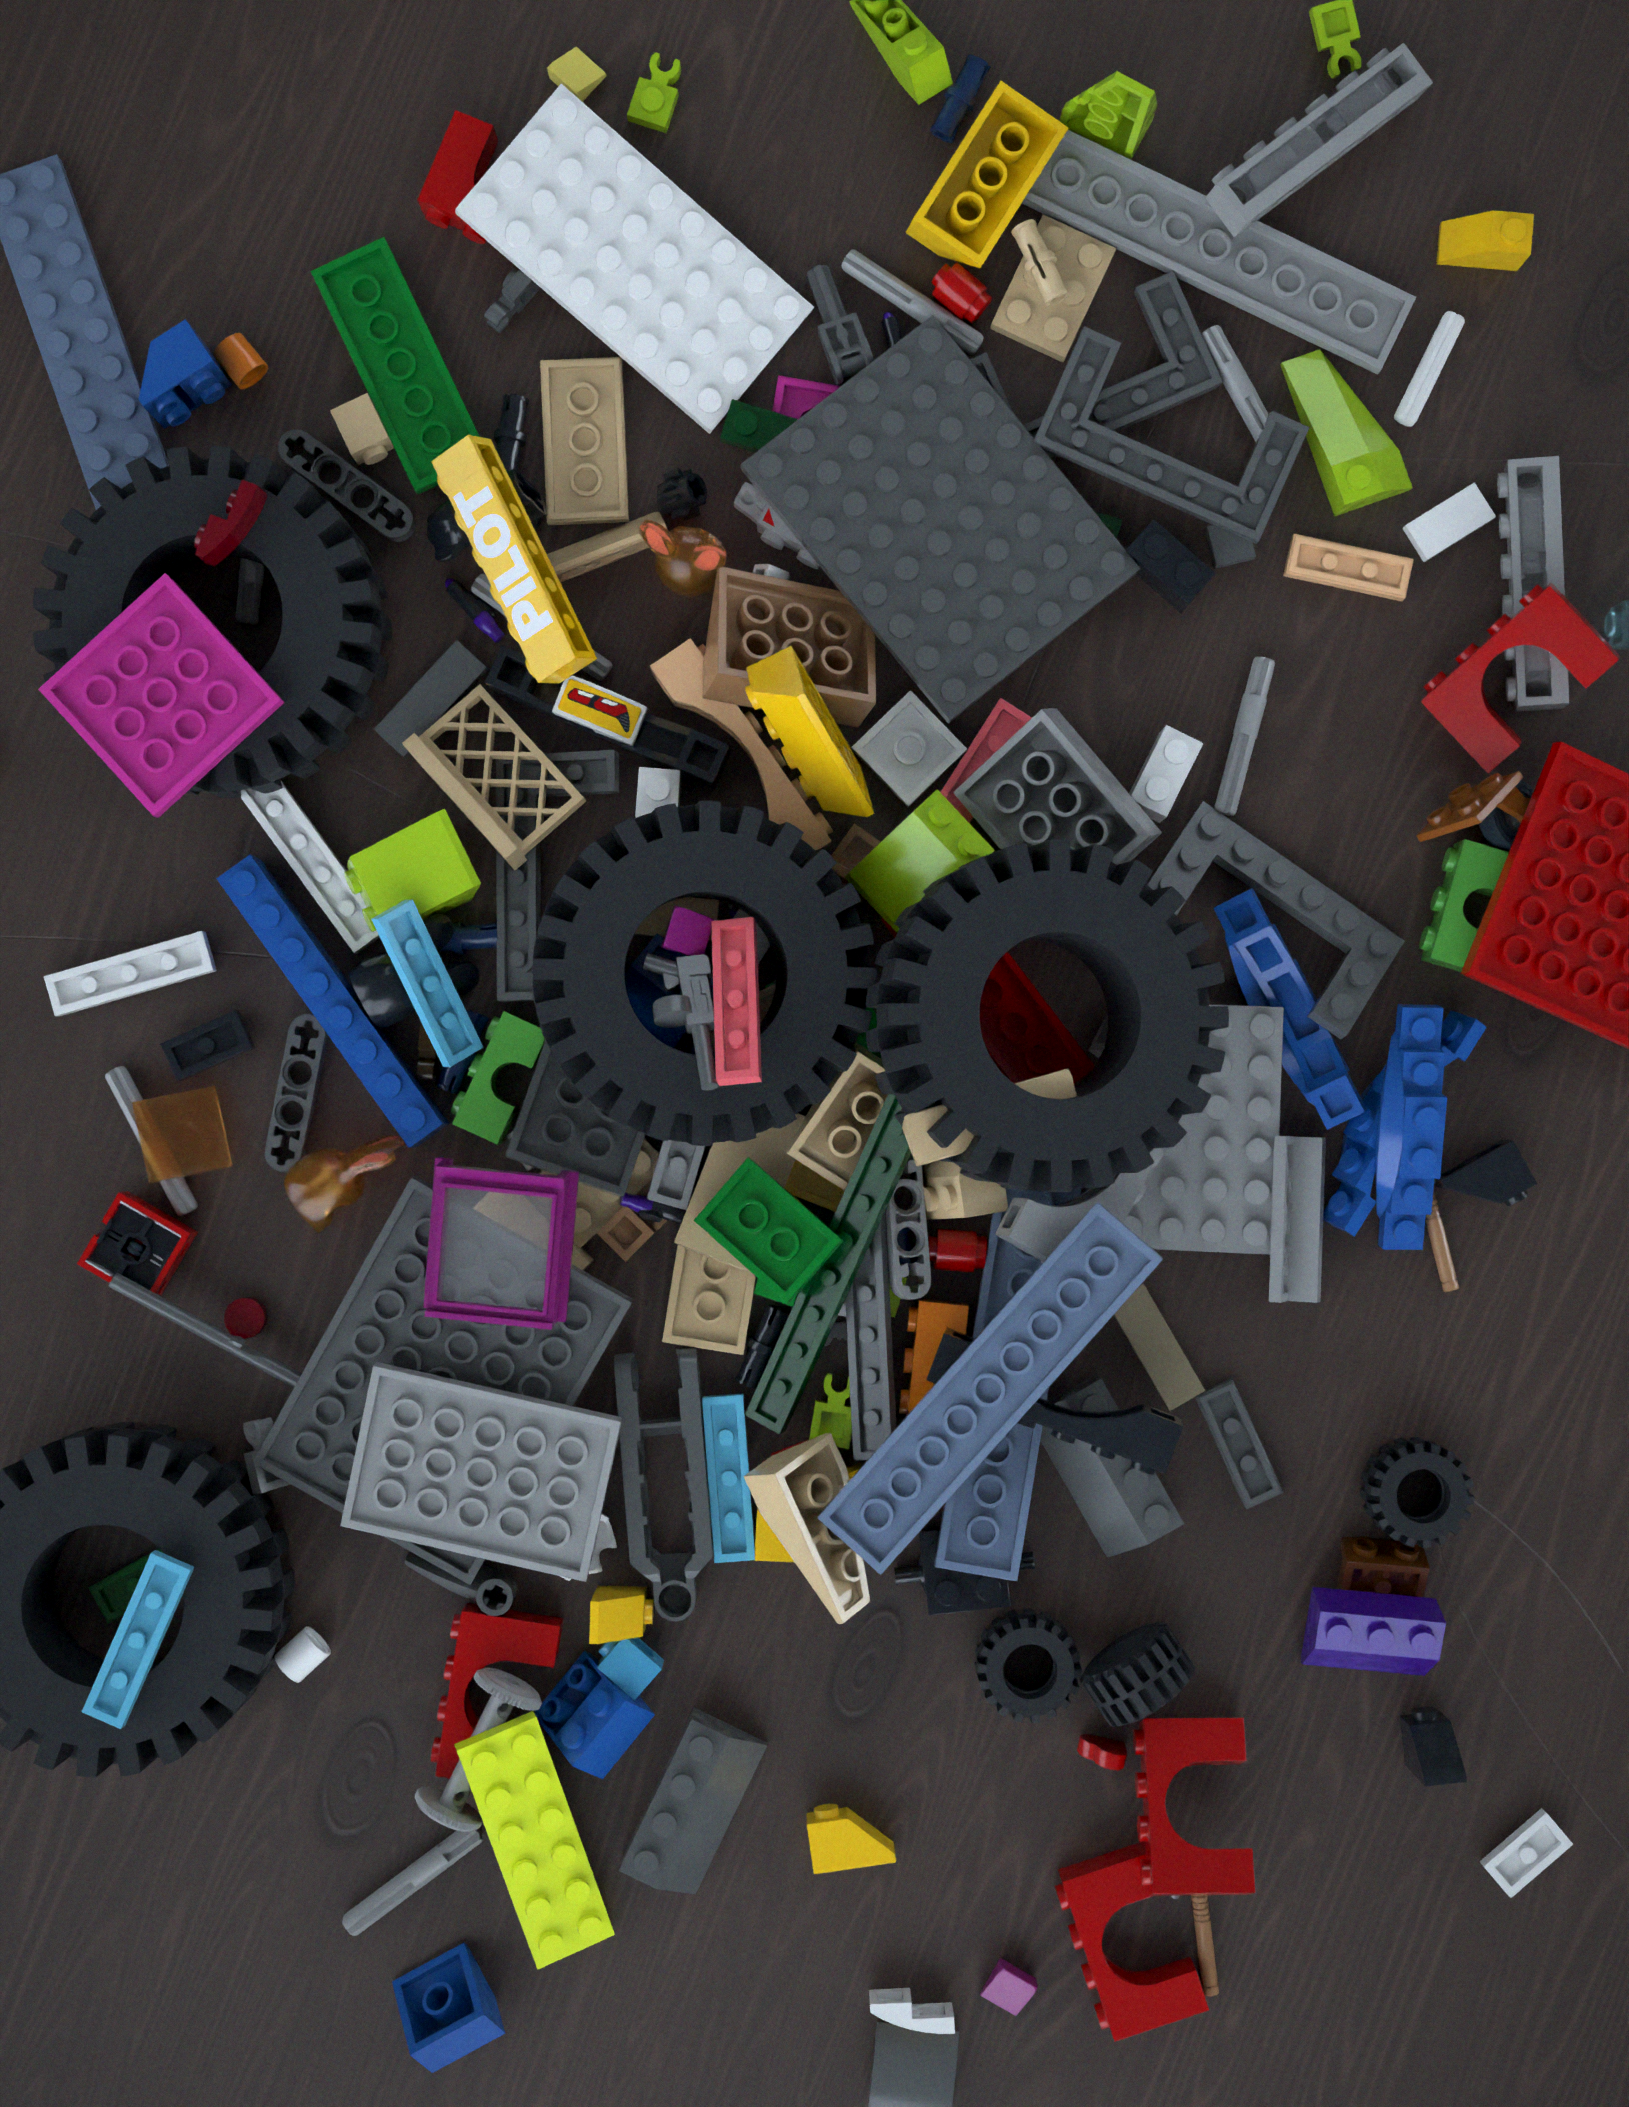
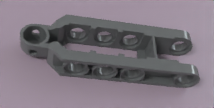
[614,1347,713,1622]

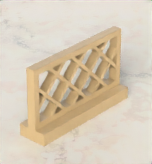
[402,684,586,870]

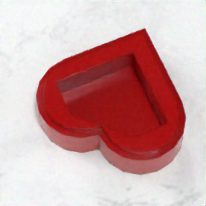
[1077,1734,1127,1771]

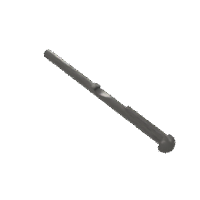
[108,1272,302,1388]

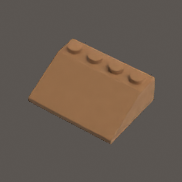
[702,566,876,727]

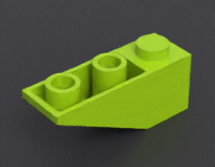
[849,0,953,105]

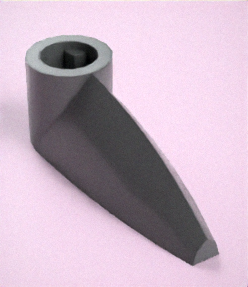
[404,1552,518,1616]

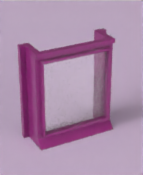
[423,1157,580,1330]

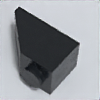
[1434,1140,1537,1206]
[1400,1707,1467,1787]

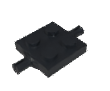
[894,1529,1035,1616]

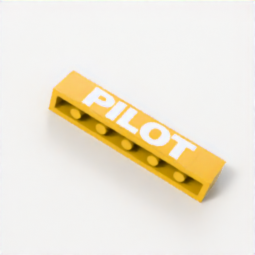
[431,435,597,683]

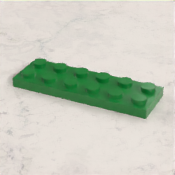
[310,237,480,495]

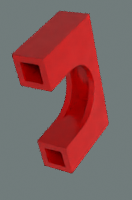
[417,110,498,244]
[1421,583,1620,774]
[430,1603,564,1779]
[1133,1718,1256,1896]
[1055,1842,1209,2042]

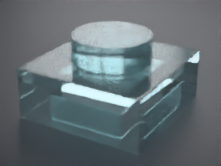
[1604,600,1629,650]

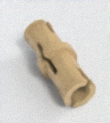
[1011,219,1070,307]

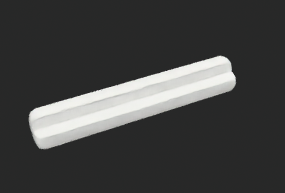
[1394,311,1465,427]

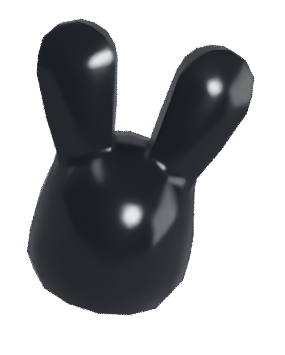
[348,913,480,1027]

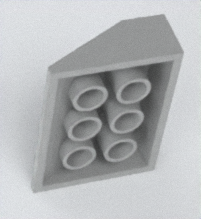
[953,708,1162,865]

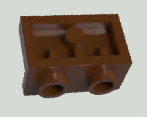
[1337,1536,1430,1597]

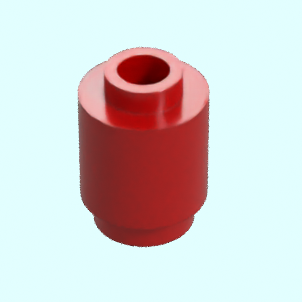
[931,262,993,324]
[928,1228,987,1272]

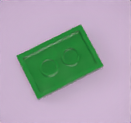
[694,1157,844,1304]

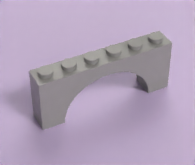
[995,1014,1201,1262]

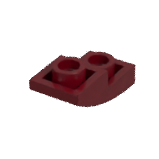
[195,480,268,566]

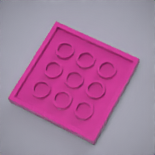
[38,573,285,818]

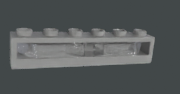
[1205,43,1433,238]
[1497,456,1569,712]

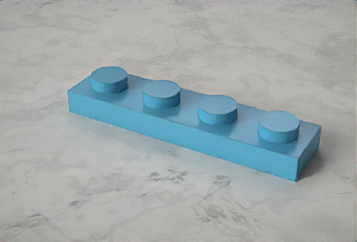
[371,899,483,1067]
[702,1393,755,1563]
[82,1550,194,1729]

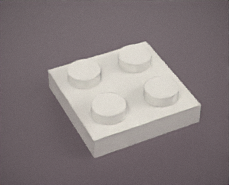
[851,690,967,807]

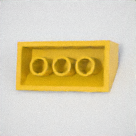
[906,81,1069,268]
[745,645,875,817]

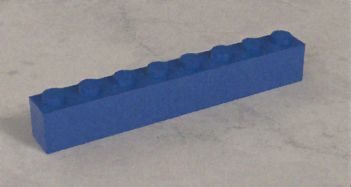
[216,855,450,1148]

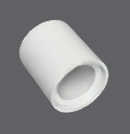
[274,1626,331,1683]

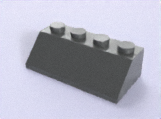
[1040,1373,1184,1558]
[619,1708,768,1894]

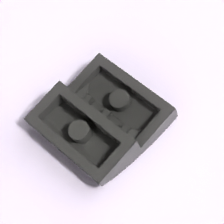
[868,2022,960,2107]

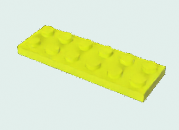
[454,1711,615,1969]

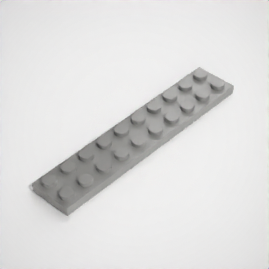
[1022,130,1416,375]

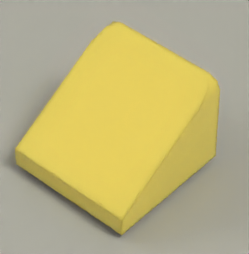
[547,47,607,102]

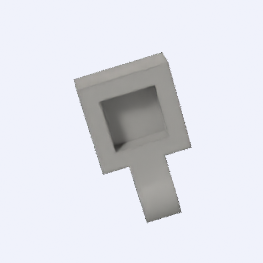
[243,1417,290,1494]

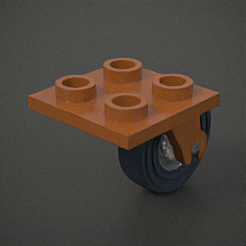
[1416,771,1534,852]

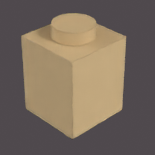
[330,393,394,465]

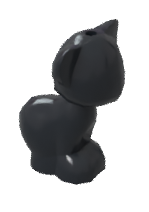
[427,468,547,562]

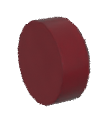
[224,1297,268,1339]

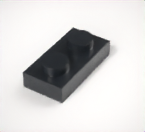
[160,1010,255,1081]

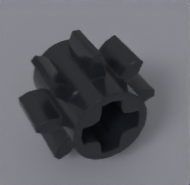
[657,467,707,521]

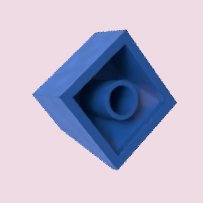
[392,1942,505,2073]

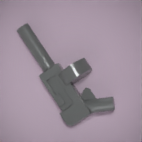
[643,953,719,1090]

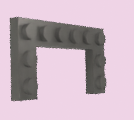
[970,271,1223,460]
[1033,326,1310,544]
[496,750,619,1002]
[1147,801,1405,1040]

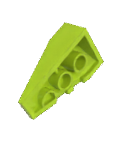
[1059,71,1158,160]
[1280,349,1413,516]

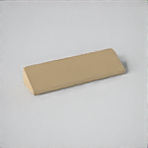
[547,511,669,583]
[902,1069,1077,1167]

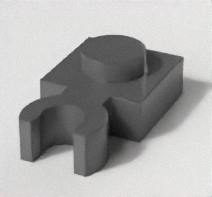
[484,267,541,334]

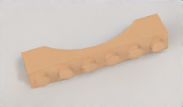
[650,638,833,850]

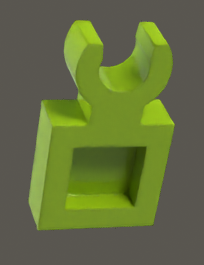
[1309,0,1361,79]
[627,52,681,133]
[809,1373,852,1449]

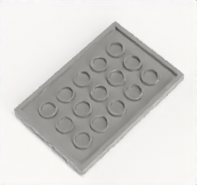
[1126,1005,1284,1255]
[340,1362,622,1582]

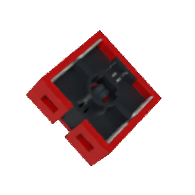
[77,1191,198,1296]

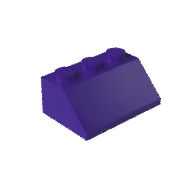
[1300,1587,1446,1676]

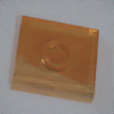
[132,1086,232,1184]

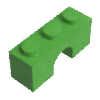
[1419,839,1509,972]
[451,1011,545,1145]

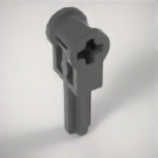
[807,265,874,385]

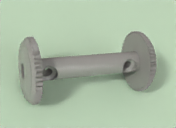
[415,1667,542,1832]

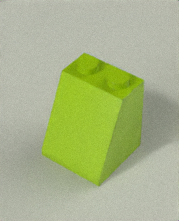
[845,789,995,933]
[344,809,481,932]

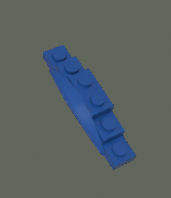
[1213,888,1367,1130]
[1375,1004,1447,1250]
[1323,1010,1487,1237]

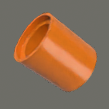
[213,333,268,389]

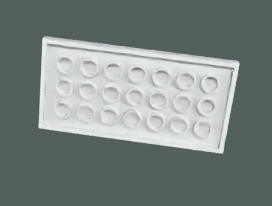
[455,84,814,434]

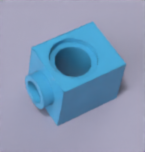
[597,1637,664,1701]

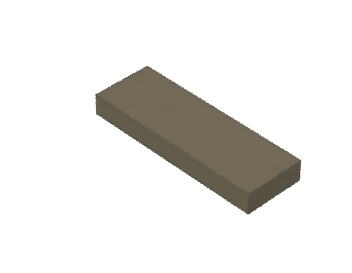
[1114,1283,1205,1411]

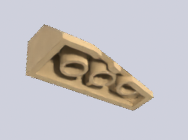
[743,1433,870,1624]

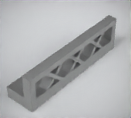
[1269,1136,1326,1303]

